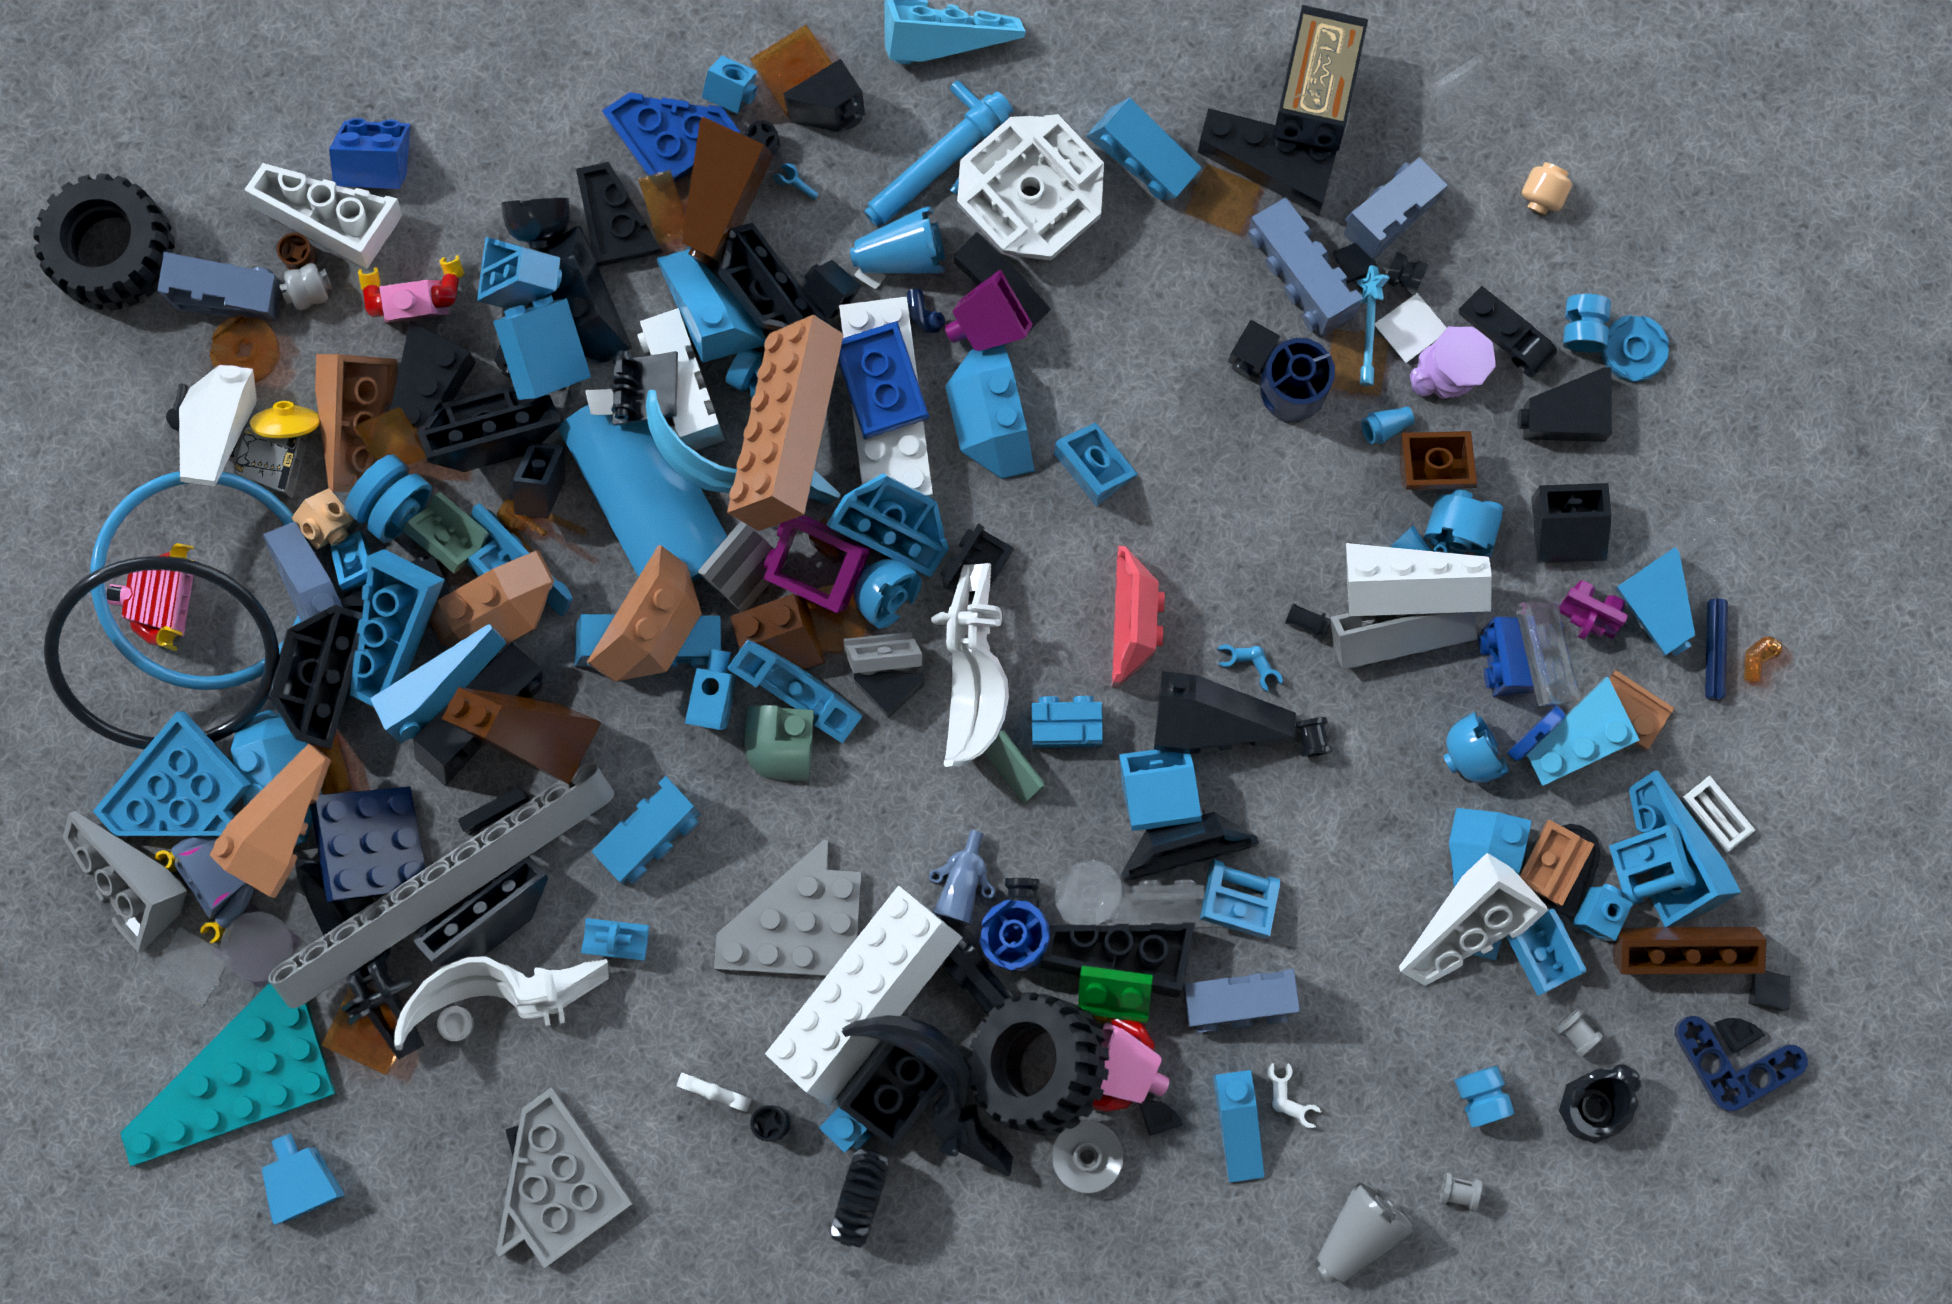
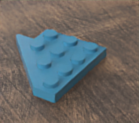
[93,711,251,836]

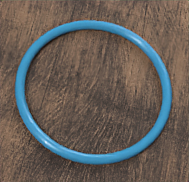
[90,471,311,690]

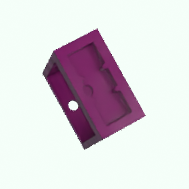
[763,515,872,613]

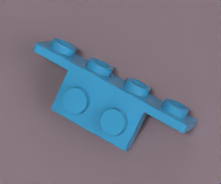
[467,503,573,616]

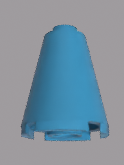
[850,206,946,274]

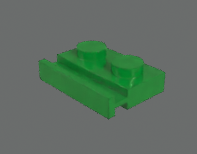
[1078,966,1153,1023]

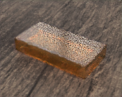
[638,169,685,244]

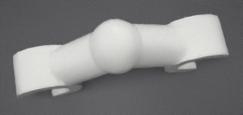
[1268,1063,1321,1128]
[676,1072,752,1112]

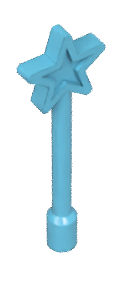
[1357,265,1389,386]

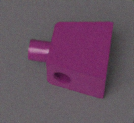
[945,270,1033,351]

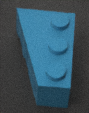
[1086,97,1202,201]
[477,237,562,309]
[591,776,701,885]

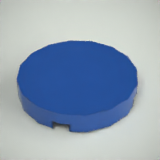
[1507,705,1565,761]

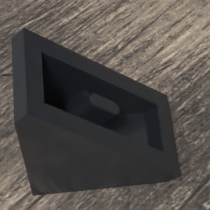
[854,672,924,718]

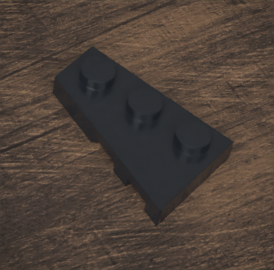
[576,162,663,267]

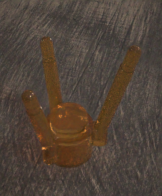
[496,498,586,553]

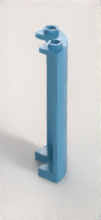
[558,405,727,582]

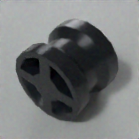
[745,121,780,157]
[1005,878,1040,908]

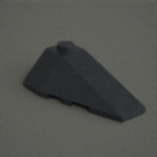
[1154,671,1296,754]

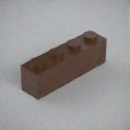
[1613,927,1766,974]

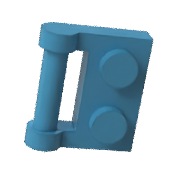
[1609,824,1696,906]
[1200,859,1280,939]

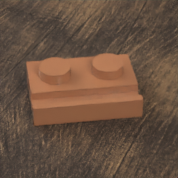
[1609,670,1675,751]
[1519,820,1594,907]

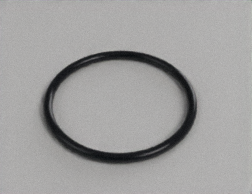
[44,556,279,750]

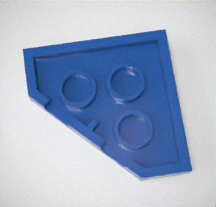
[602,92,741,193]

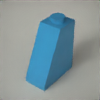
[1615,547,1695,657]

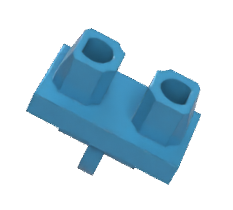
[581,918,650,961]

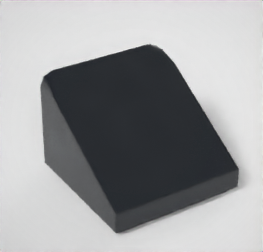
[1748,971,1790,1011]

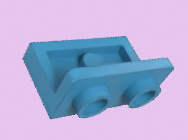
[1506,908,1586,996]

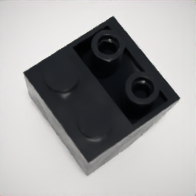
[1531,483,1612,563]

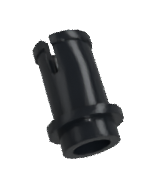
[1285,603,1331,639]

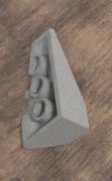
[63,811,187,952]

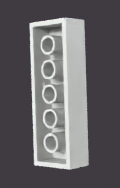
[839,297,933,498]
[765,886,963,1106]

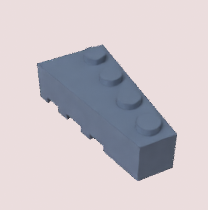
[1248,197,1363,338]

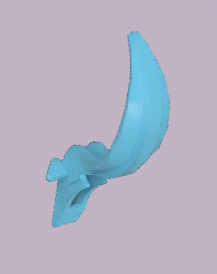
[646,389,840,504]

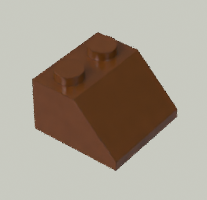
[1399,431,1477,490]
[730,593,825,670]

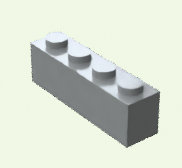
[1330,612,1477,670]

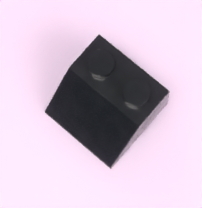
[783,59,865,132]

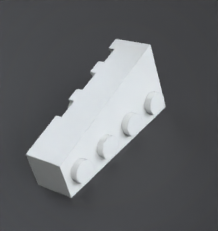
[637,308,725,451]

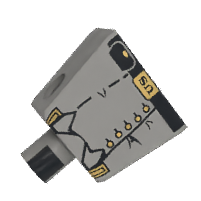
[228,427,308,499]

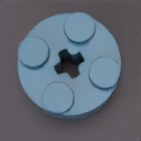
[1424,489,1503,558]

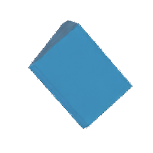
[1054,422,1138,507]

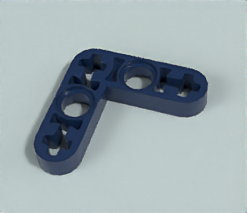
[1675,1016,1808,1111]

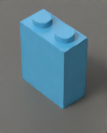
[493,295,591,400]

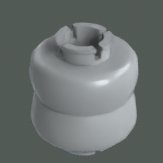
[279,263,333,311]

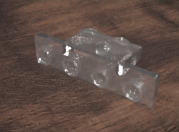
[1096,880,1227,928]

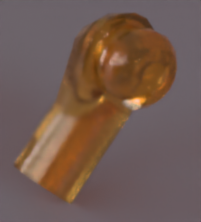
[1743,636,1783,683]

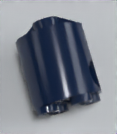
[1260,338,1335,423]

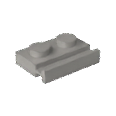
[844,632,922,675]

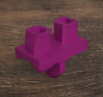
[1557,580,1628,640]

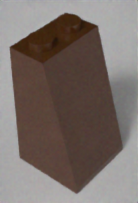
[682,116,774,267]
[442,687,602,784]

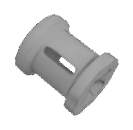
[1555,1009,1603,1057]
[1439,1173,1482,1212]

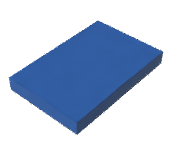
[838,321,929,440]

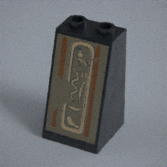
[1272,5,1368,151]

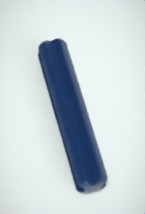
[1705,598,1728,700]

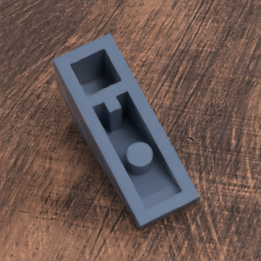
[262,522,343,622]

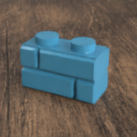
[1031,696,1102,748]

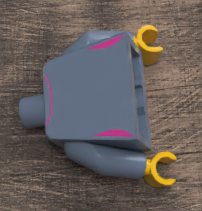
[155,836,255,943]

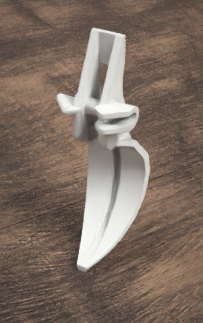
[931,563,1009,767]
[395,957,609,1050]

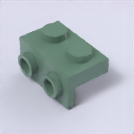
[403,492,489,573]

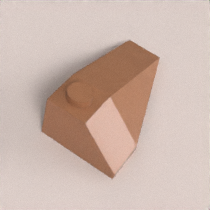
[315,354,397,492]
[209,744,331,898]

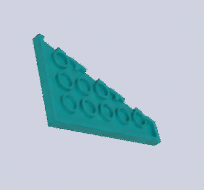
[120,982,336,1167]

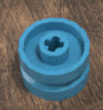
[344,454,433,543]

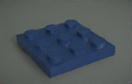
[310,786,426,903]

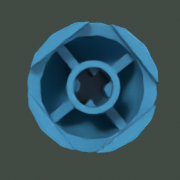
[854,558,922,629]
[1443,711,1509,783]

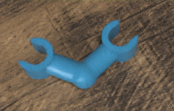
[1217,644,1283,692]

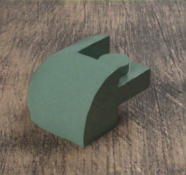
[743,705,815,782]

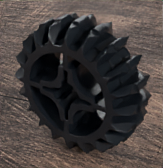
[831,1149,889,1248]

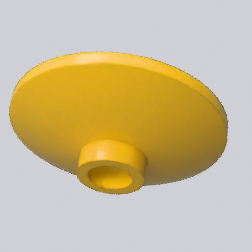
[250,401,320,438]

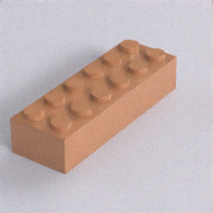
[727,315,844,531]

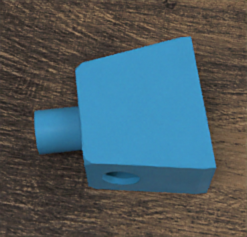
[685,649,737,730]
[262,1133,345,1225]

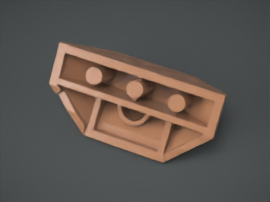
[587,545,702,682]
[429,550,554,648]

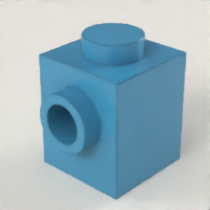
[1572,884,1633,941]
[819,1107,872,1153]

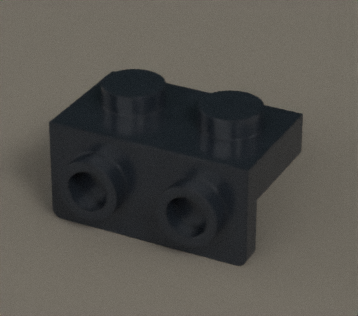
[940,523,1014,604]

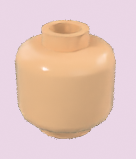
[1522,162,1572,216]

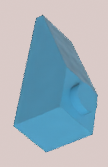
[1212,1070,1265,1183]

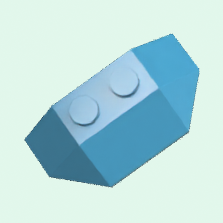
[945,344,1035,479]
[826,473,949,577]
[231,710,322,846]

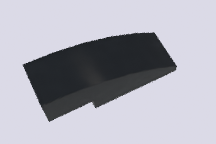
[954,232,1050,333]

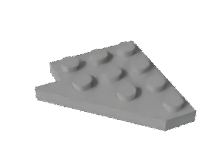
[714,840,862,976]
[496,1087,634,1269]

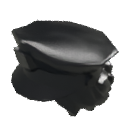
[1559,1064,1641,1144]

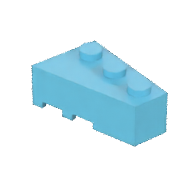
[1526,677,1640,786]

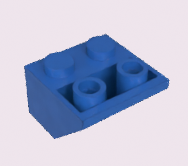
[329,118,411,189]
[1478,617,1540,697]

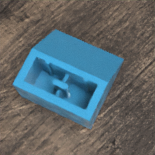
[1119,750,1202,831]

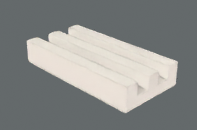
[1681,776,1755,853]

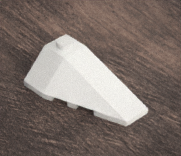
[179,365,257,486]
[1399,853,1548,986]

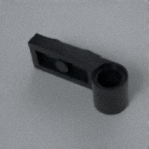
[1459,286,1557,378]

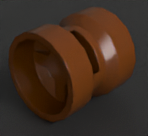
[276,233,318,270]

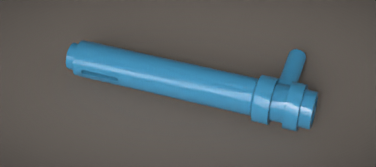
[864,80,1013,226]

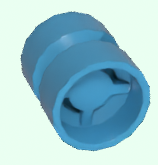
[1563,294,1611,353]
[725,348,764,398]
[1454,1065,1515,1128]

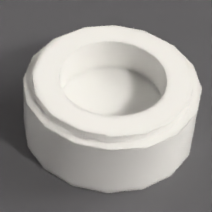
[437,1006,474,1041]

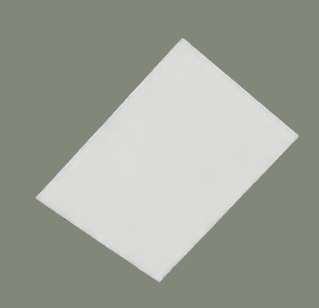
[1375,293,1447,363]

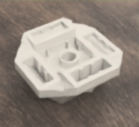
[957,115,1104,261]

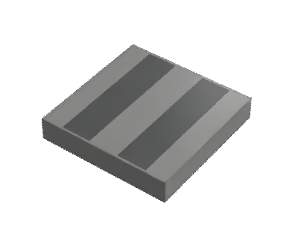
[698,521,788,612]

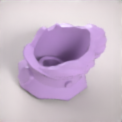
[1410,326,1496,399]

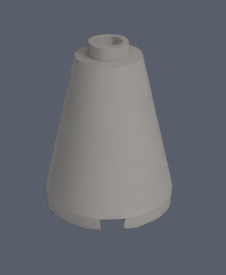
[1317,1181,1414,1283]

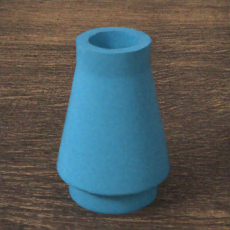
[1361,406,1415,445]

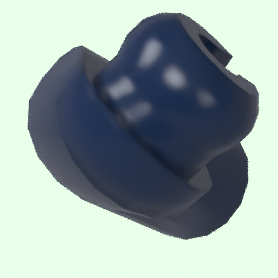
[906,289,945,333]

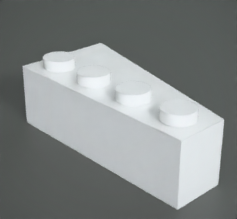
[245,163,402,269]
[1346,543,1492,616]

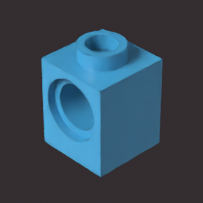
[702,55,758,114]

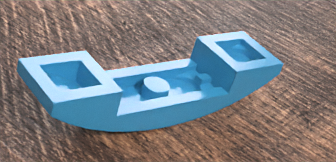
[728,640,862,744]

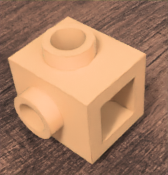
[291,488,355,550]

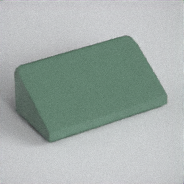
[984,730,1044,803]

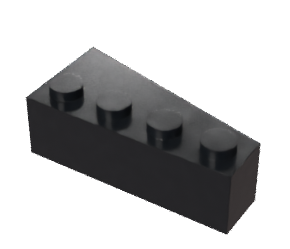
[1197,108,1337,216]
[1040,922,1195,998]

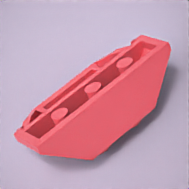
[1112,546,1165,688]

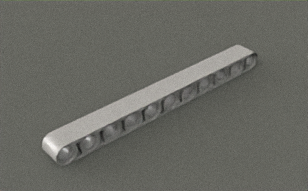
[268,763,615,1008]

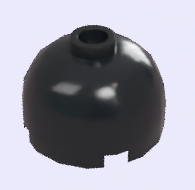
[501,198,570,249]

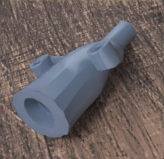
[929,830,995,925]

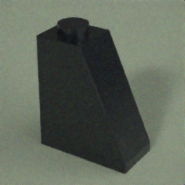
[1518,367,1612,442]

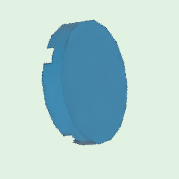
[1601,315,1669,382]

